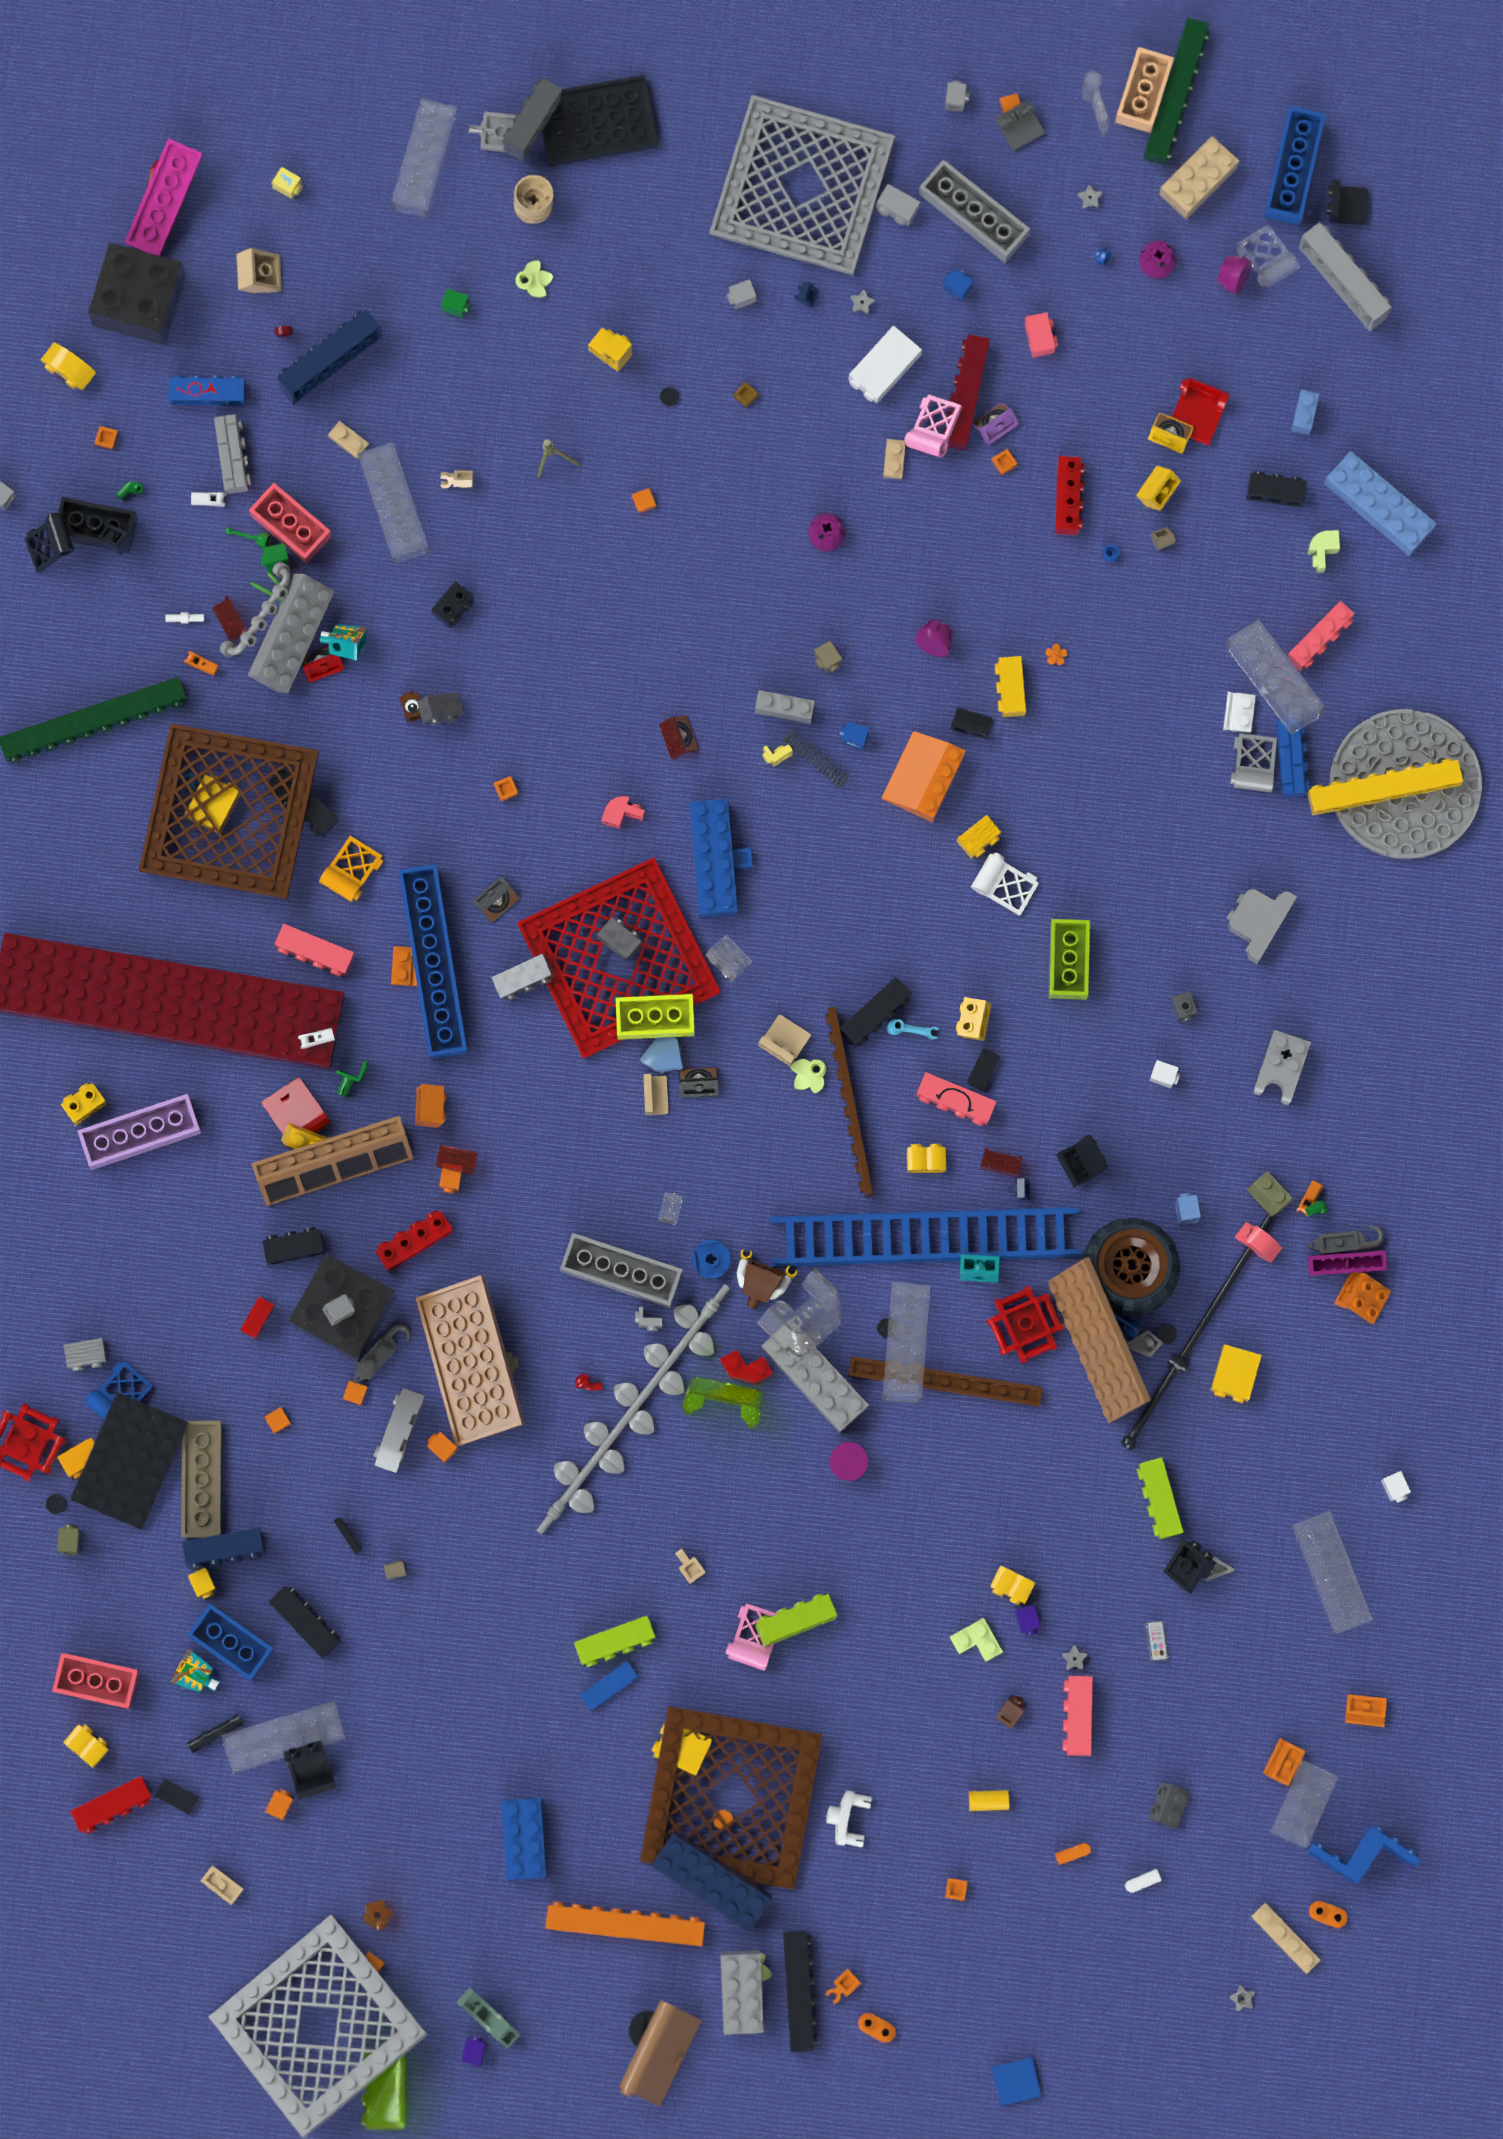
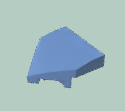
[640,1037,684,1074]

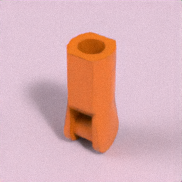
[183,651,219,676]
[1297,1181,1323,1217]
[1054,1843,1091,1865]

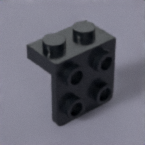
[1326,179,1368,224]
[1056,1134,1108,1188]

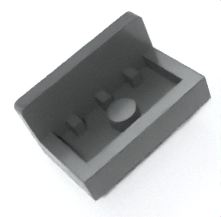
[1149,1782,1190,1829]

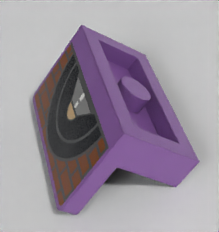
[972,402,1019,445]

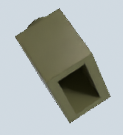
[57,1525,83,1555]

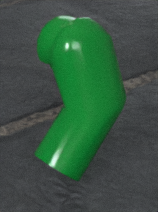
[116,482,144,501]
[1305,1201,1328,1216]

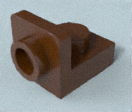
[995,1694,1027,1729]

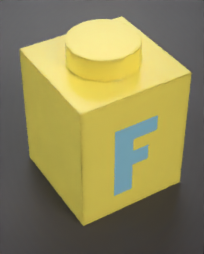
[272,167,303,199]

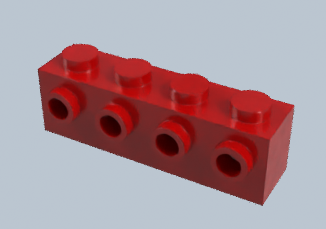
[1055,456,1085,535]
[375,1210,454,1273]
[70,1776,153,1835]

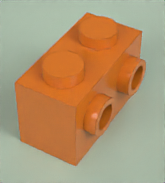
[415,1084,447,1128]

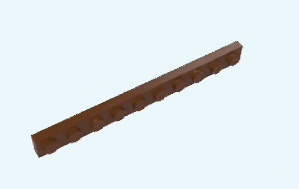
[825,1007,873,1197]
[848,1356,1043,1407]

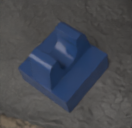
[794,282,819,307]
[1009,1178,1030,1200]

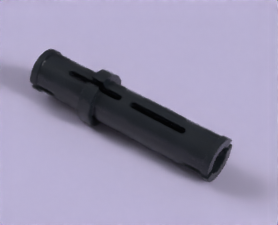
[187,1714,244,1754]

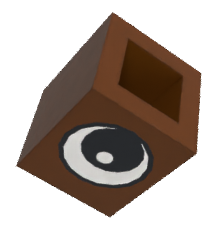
[400,691,422,723]

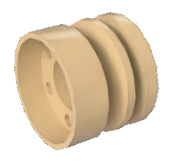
[514,175,554,224]

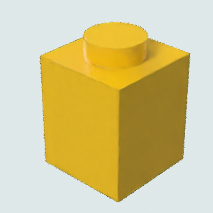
[188,1567,217,1600]

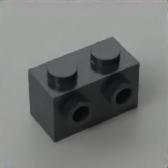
[431,581,474,628]

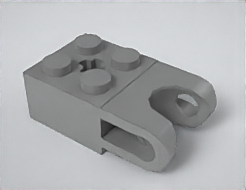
[1253,1030,1311,1105]

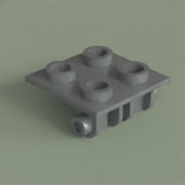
[995,100,1045,151]

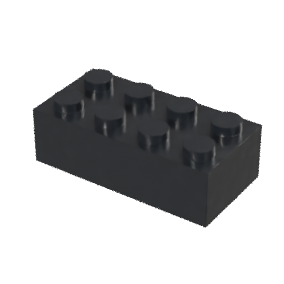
[58,497,138,553]

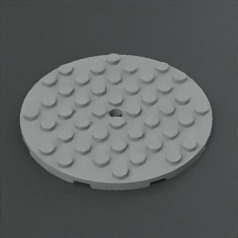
[1329,709,1482,859]

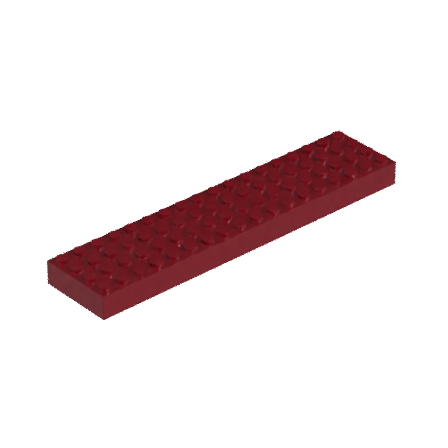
[0,933,345,1070]

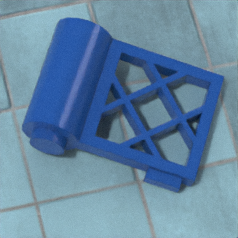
[85,1361,154,1420]

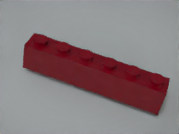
[943,334,990,450]

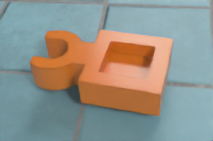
[826,1969,861,2004]

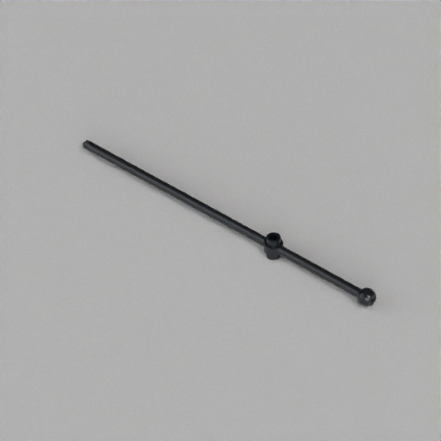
[1121,1214,1275,1450]

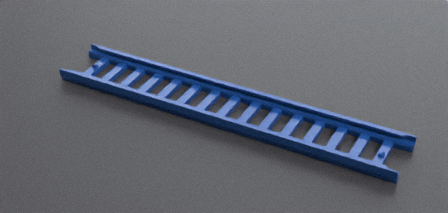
[770,1207,1080,1267]

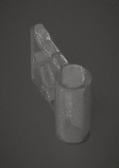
[1081,71,1109,136]
[1236,224,1300,288]

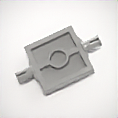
[469,112,515,152]

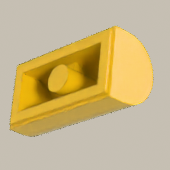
[969,1790,1009,1811]

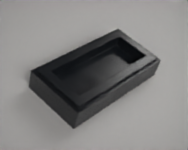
[967,1048,1000,1091]
[333,1517,361,1555]
[155,1779,199,1815]

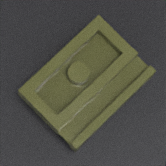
[1247,1171,1293,1218]

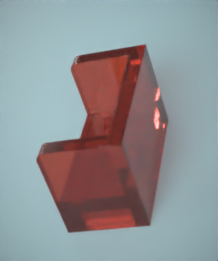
[980,1147,1023,1178]

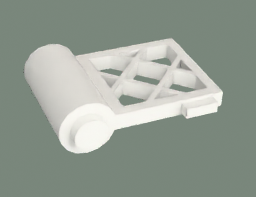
[971,853,1039,916]

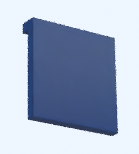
[991,2057,1041,2106]

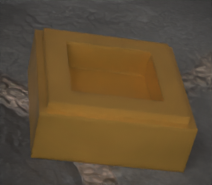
[733,382,759,409]

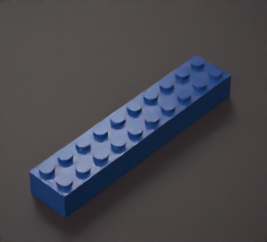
[398,864,468,1060]

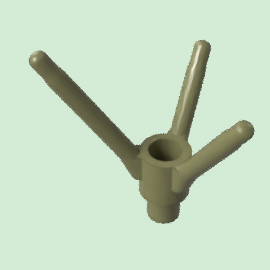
[537,439,580,478]

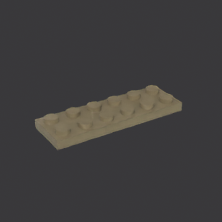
[181,1421,222,1538]

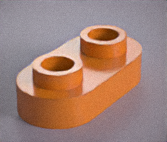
[1309,1901,1347,1928]
[858,2013,895,2043]

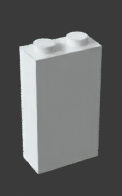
[849,326,922,404]

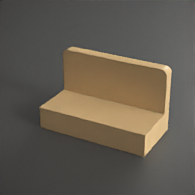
[643,1074,668,1115]

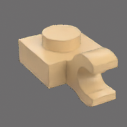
[441,471,474,488]
[675,1549,706,1584]

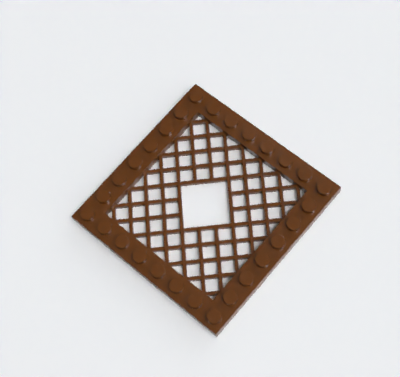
[139,723,319,900]
[640,1706,822,1890]

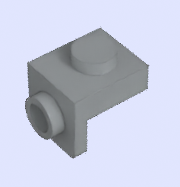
[635,1306,662,1331]

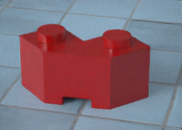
[720,1349,773,1385]

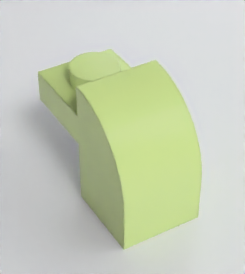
[1308,530,1340,573]

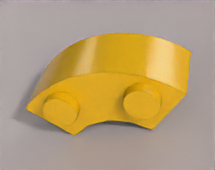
[41,342,96,390]

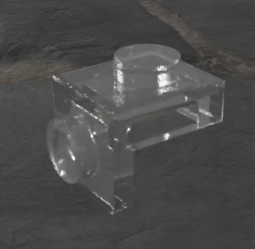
[658,1192,683,1225]

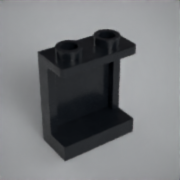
[284,1740,336,1800]

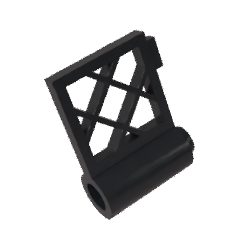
[24,512,75,573]

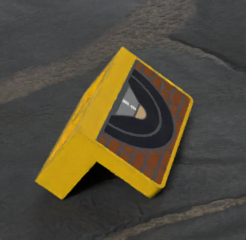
[1148,413,1193,454]

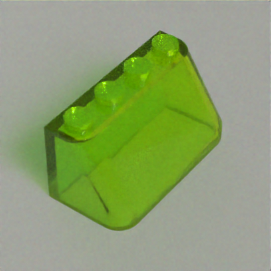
[362,2053,406,2130]

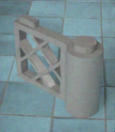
[1230,733,1277,792]

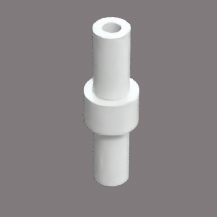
[166,612,204,624]

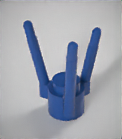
[1113,1313,1142,1340]

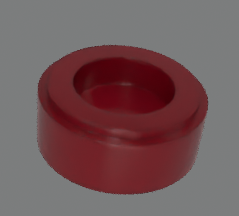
[274,326,293,337]

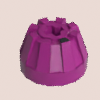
[1139,241,1176,279]
[1217,256,1252,295]
[808,513,846,552]
[914,619,953,657]
[829,1442,868,1481]

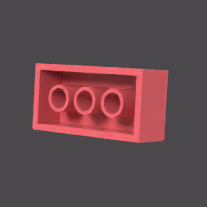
[249,483,332,564]
[52,1653,140,1710]

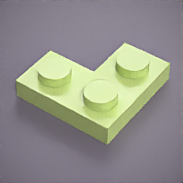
[950,1618,1003,1662]

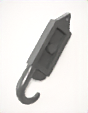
[1307,1226,1384,1255]
[353,1323,411,1383]

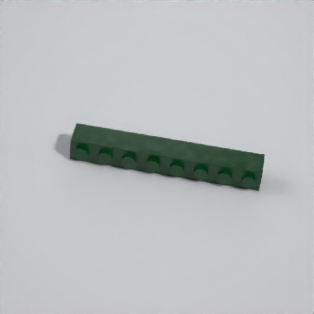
[1143,17,1210,166]

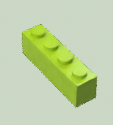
[1136,1458,1183,1540]
[755,1594,837,1648]
[574,1616,655,1667]

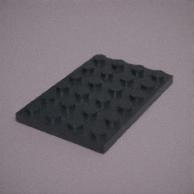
[542,74,659,167]
[70,1392,189,1530]

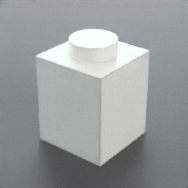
[1149,1060,1180,1089]
[1381,1471,1411,1503]

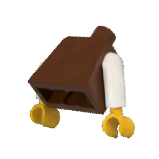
[737,1249,797,1309]

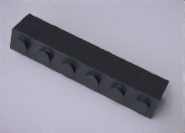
[783,1931,818,2052]

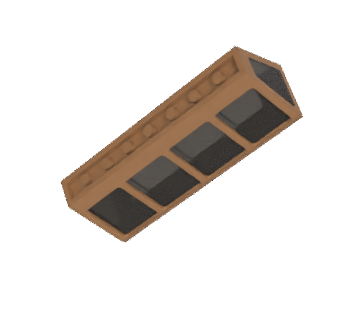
[251,1116,413,1206]

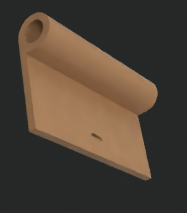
[619,2000,702,2106]

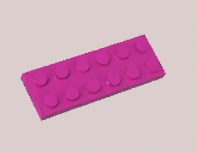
[124,139,203,258]

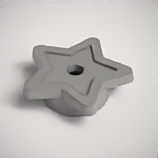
[1078,185,1102,208]
[850,290,875,314]
[1062,1645,1087,1670]
[1229,1985,1255,2011]

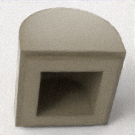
[1150,527,1176,550]
[384,1560,406,1580]

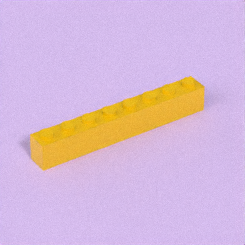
[1308,758,1463,816]

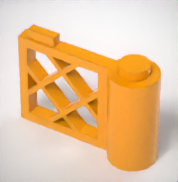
[319,836,383,902]

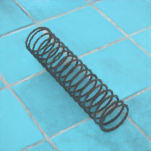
[784,729,849,788]

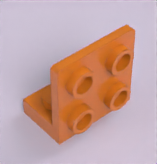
[1334,1272,1391,1324]

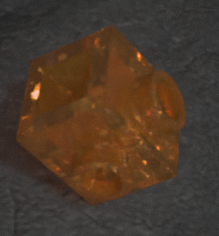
[363,1899,393,1931]

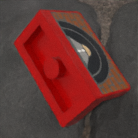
[302,645,344,683]
[240,1297,276,1340]

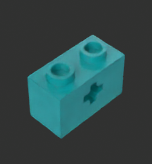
[960,1254,1000,1283]

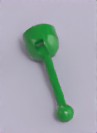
[225,527,271,548]

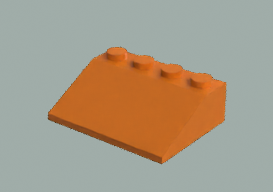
[881,731,966,823]

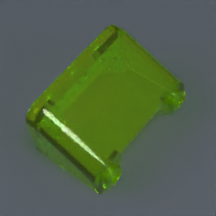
[681,1377,764,1430]

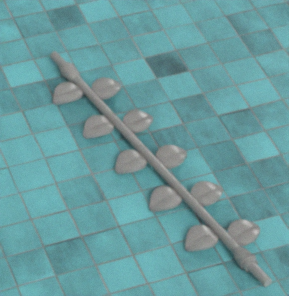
[536,1284,730,1535]

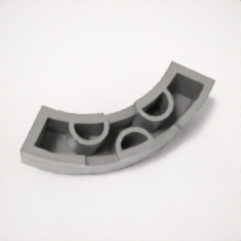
[374,1388,425,1473]

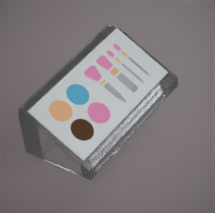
[1144,1621,1169,1662]

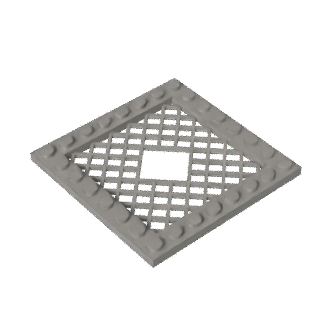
[710,95,895,275]
[209,1915,427,2138]

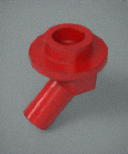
[574,1373,602,1390]

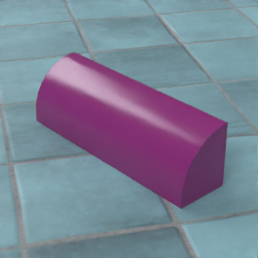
[1306,1250,1387,1276]

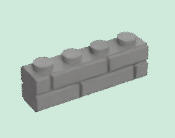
[214,414,251,494]

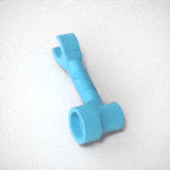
[886,1019,939,1040]

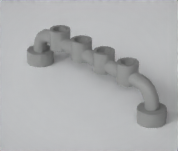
[220,562,290,657]

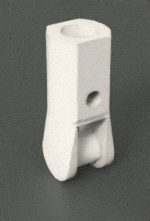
[191,492,226,507]
[298,1028,335,1049]
[1125,1869,1161,1893]

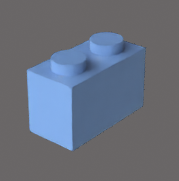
[1291,390,1319,435]
[1175,1193,1201,1226]

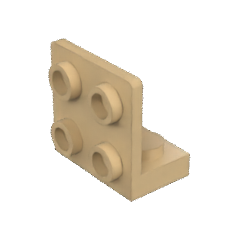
[758,1015,811,1066]

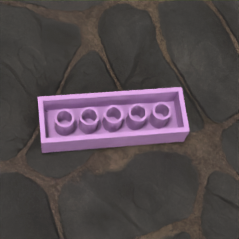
[78,1094,201,1170]

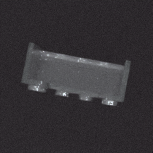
[757,1268,843,1361]

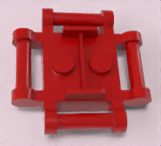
[986,1285,1065,1364]
[0,1403,66,1482]

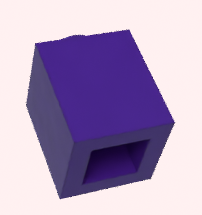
[1014,1605,1041,1636]
[461,2035,486,2066]

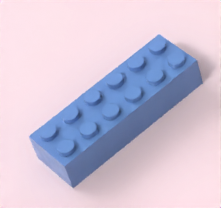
[1324,451,1437,557]

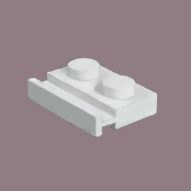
[1223,692,1256,734]

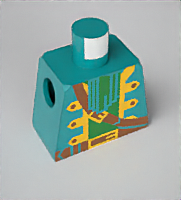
[320,625,367,660]
[170,1649,220,1693]

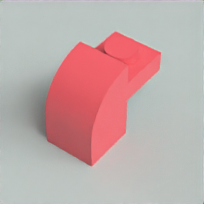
[602,796,645,829]
[1235,1222,1282,1263]

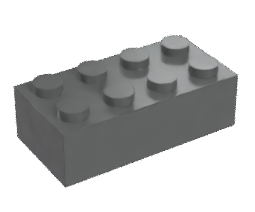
[502,78,562,162]

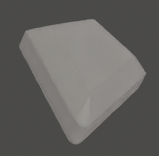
[1126,1330,1163,1358]
[1204,1557,1234,1581]

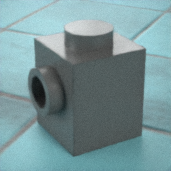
[1171,991,1197,1023]

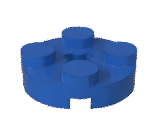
[692,1240,731,1279]

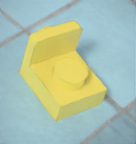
[762,744,793,767]

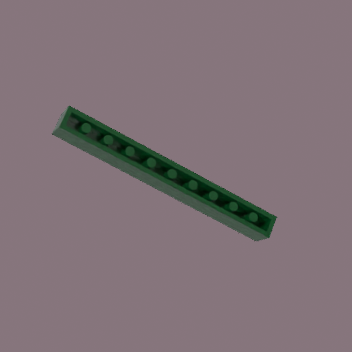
[0,676,188,763]

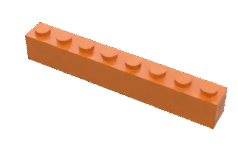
[545,1902,705,1946]

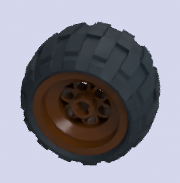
[1082,1217,1181,1317]

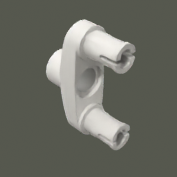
[826,1790,872,1848]

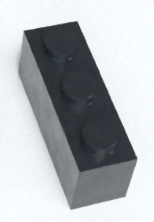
[1246,471,1307,508]
[262,1227,325,1266]

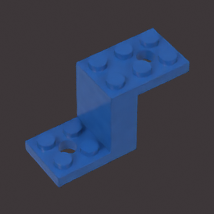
[1305,1826,1421,1884]

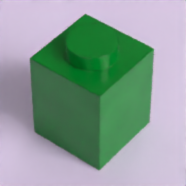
[441,289,471,318]
[260,543,290,573]

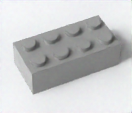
[721,1950,763,2035]

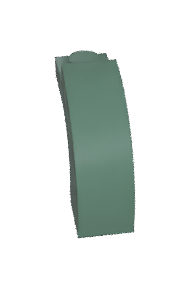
[457,1988,521,2049]

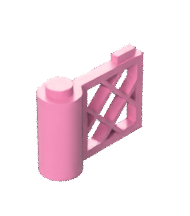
[905,395,962,458]
[725,1603,777,1671]

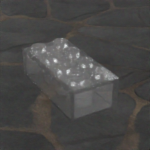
[1269,1760,1339,1849]

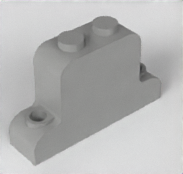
[1226,889,1297,964]

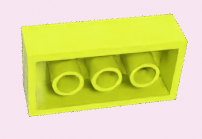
[616,994,694,1040]

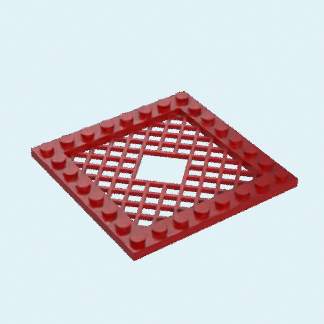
[517,857,721,1059]

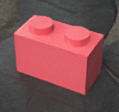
[1024,313,1058,358]

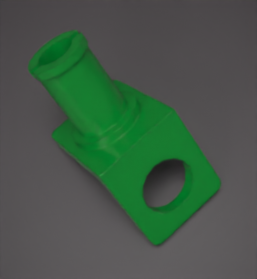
[336,1060,370,1098]

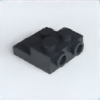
[1163,1540,1216,1594]

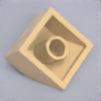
[237,248,282,293]

